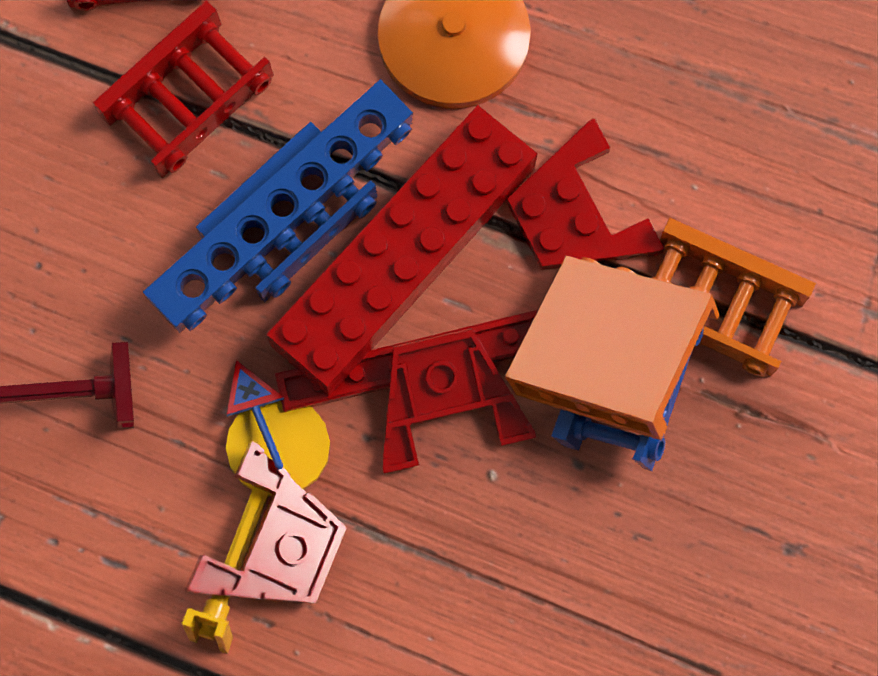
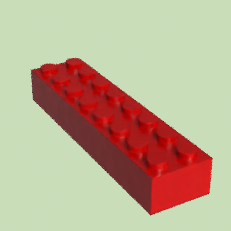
[266,105,538,396]

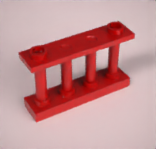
[93,0,274,178]

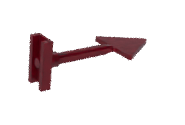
[0,342,134,429]

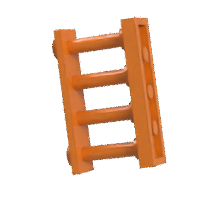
[656,217,816,377]

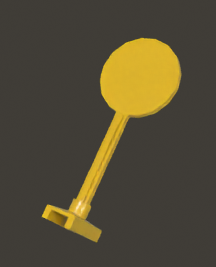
[182,401,330,653]

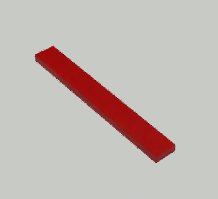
[275,309,539,412]

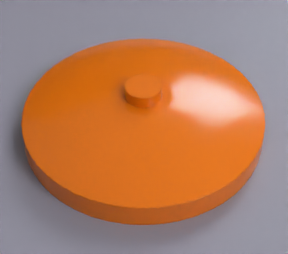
[378,0,530,109]

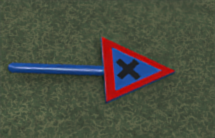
[227,360,284,470]

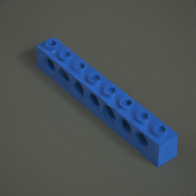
[143,79,413,333]

